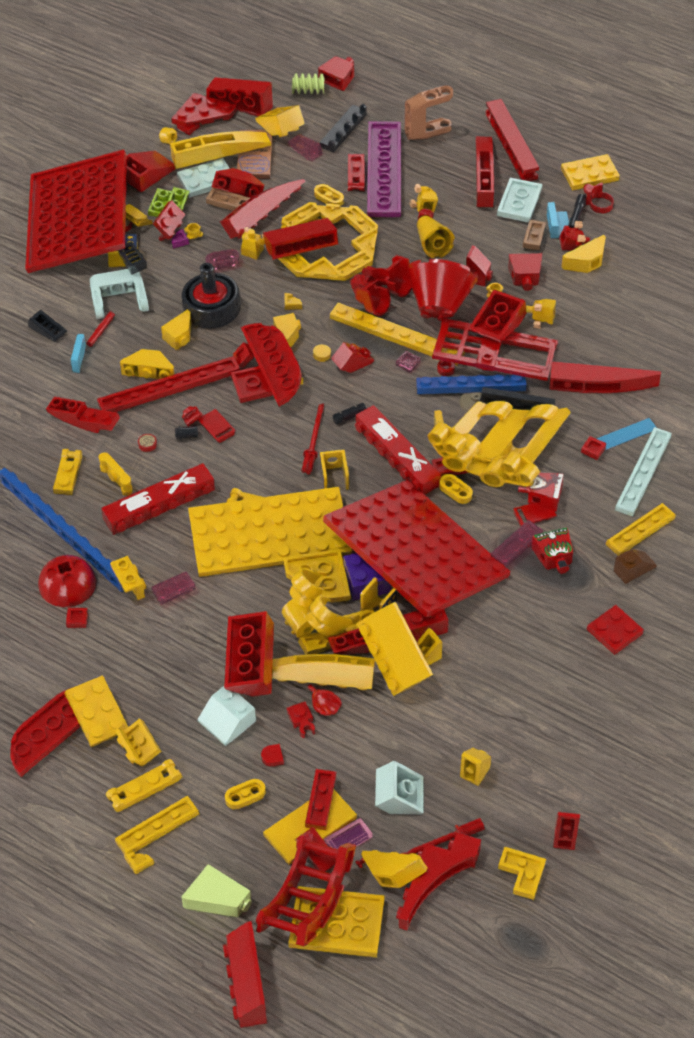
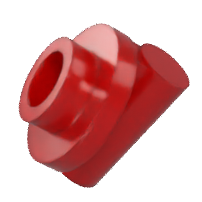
[182,406,203,427]

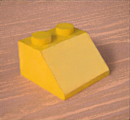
[255,105,305,137]

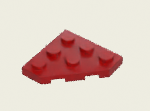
[171,93,237,127]

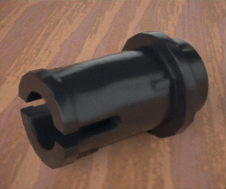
[175,426,198,440]

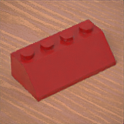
[224,611,274,697]
[223,921,267,1028]

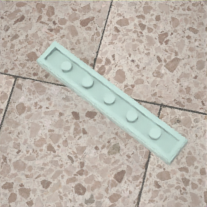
[615,427,672,517]

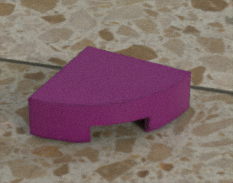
[172,229,189,249]

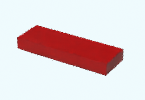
[305,769,337,830]

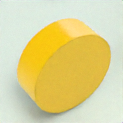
[313,344,331,362]

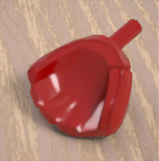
[307,684,342,716]

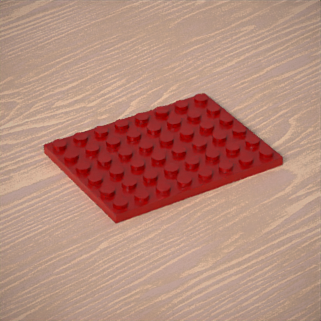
[25,149,127,273]
[323,480,511,618]

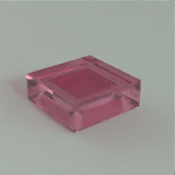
[396,351,421,373]

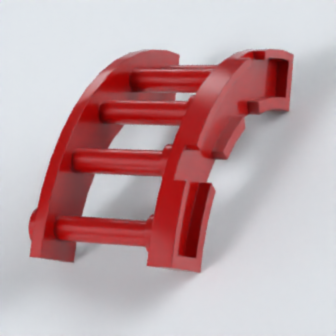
[256,831,356,947]

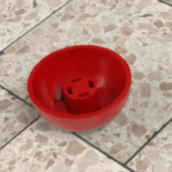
[38,555,97,607]

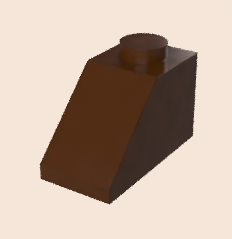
[614,549,657,584]

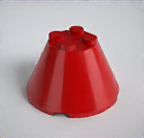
[407,259,478,322]

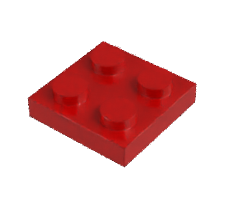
[231,366,273,403]
[587,605,644,655]

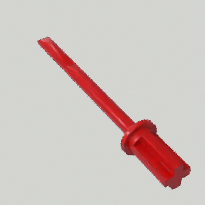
[301,403,324,475]
[400,818,485,855]

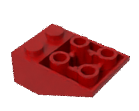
[126,151,176,192]

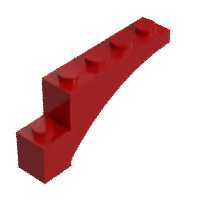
[396,833,482,931]

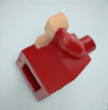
[559,221,590,251]

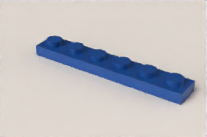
[416,375,526,394]

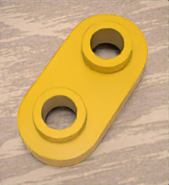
[314,184,344,207]
[439,474,473,504]
[225,779,266,810]

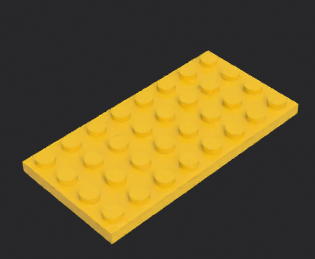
[188,487,352,577]

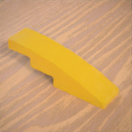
[298,608,375,655]

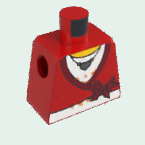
[518,473,564,512]

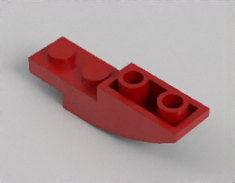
[46,397,120,433]

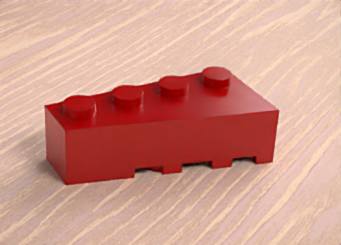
[206,77,273,117]

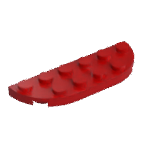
[240,323,302,407]
[10,688,81,777]

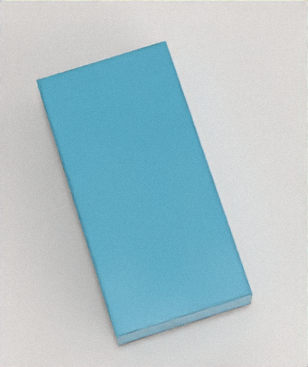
[71,334,86,373]

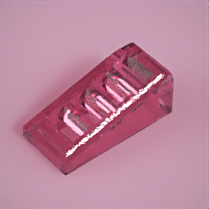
[287,134,322,161]

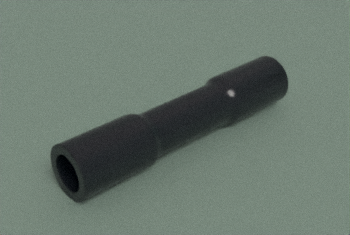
[568,194,587,228]

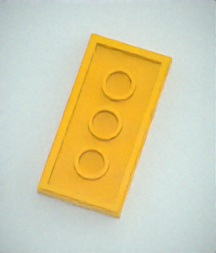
[263,790,357,865]

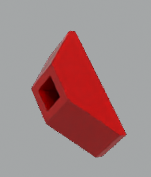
[212,168,265,198]

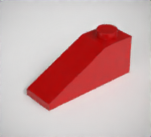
[553,812,580,850]

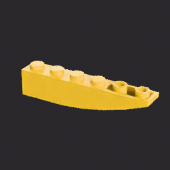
[170,131,271,169]
[272,654,375,690]

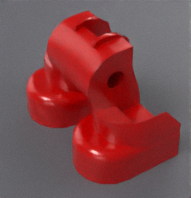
[350,255,412,316]

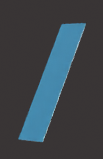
[597,418,657,450]

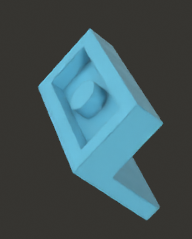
[546,202,569,238]

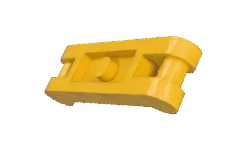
[106,759,182,812]

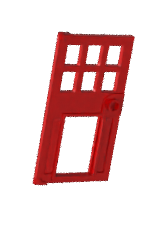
[432,318,558,381]

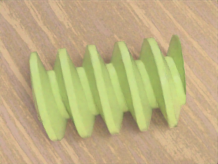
[292,73,324,94]

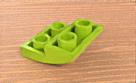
[148,187,190,217]

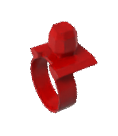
[583,183,614,214]

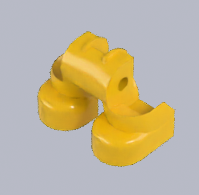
[281,567,353,638]

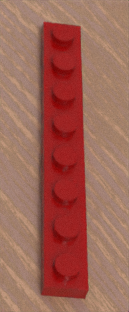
[97,356,240,412]

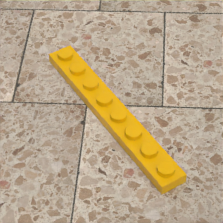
[330,303,465,366]

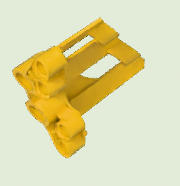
[428,401,571,487]

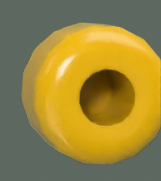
[159,127,177,144]

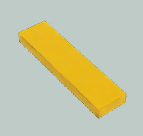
[606,503,676,556]
[115,795,199,855]

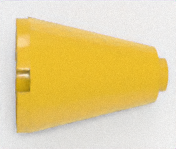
[417,216,455,258]

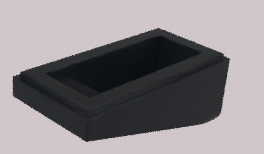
[118,241,147,275]
[28,309,67,342]

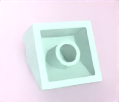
[198,686,256,746]
[375,761,424,815]

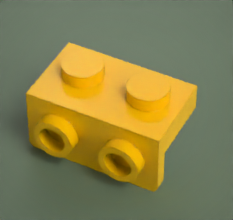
[110,556,146,600]
[115,718,162,767]

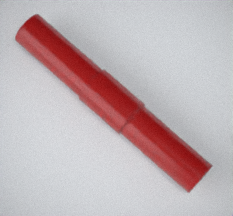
[86,311,115,347]

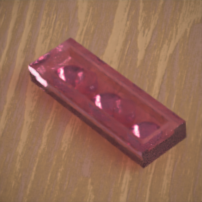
[491,520,543,567]

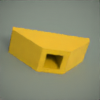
[561,235,606,273]
[120,349,175,379]
[361,850,427,888]

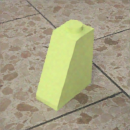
[182,864,252,917]

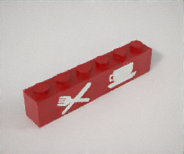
[355,405,441,495]
[101,463,215,535]

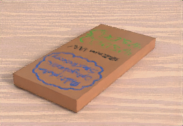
[237,130,272,179]

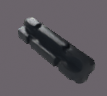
[332,403,367,424]

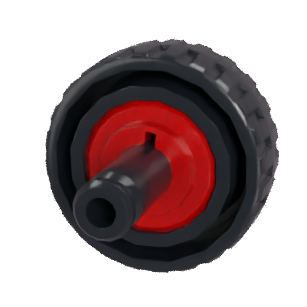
[181,263,241,329]

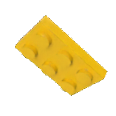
[561,154,620,191]
[65,675,128,747]

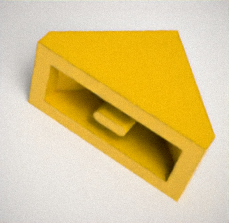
[417,628,443,666]

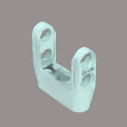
[90,269,149,320]

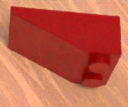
[469,289,527,342]

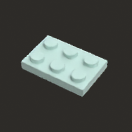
[177,158,229,198]
[497,178,543,223]

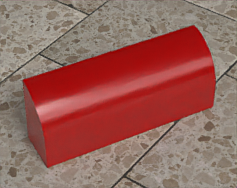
[263,218,338,260]

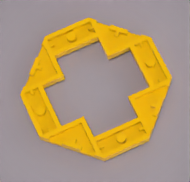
[278,202,378,281]

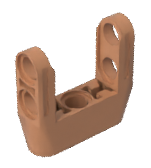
[405,85,453,140]

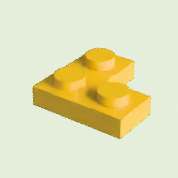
[498,847,546,900]

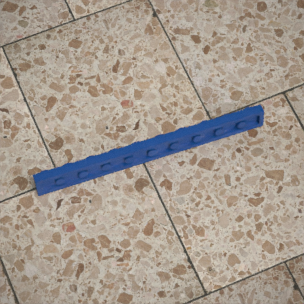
[0,468,124,593]

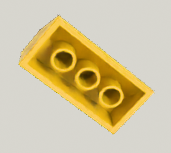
[357,602,433,696]

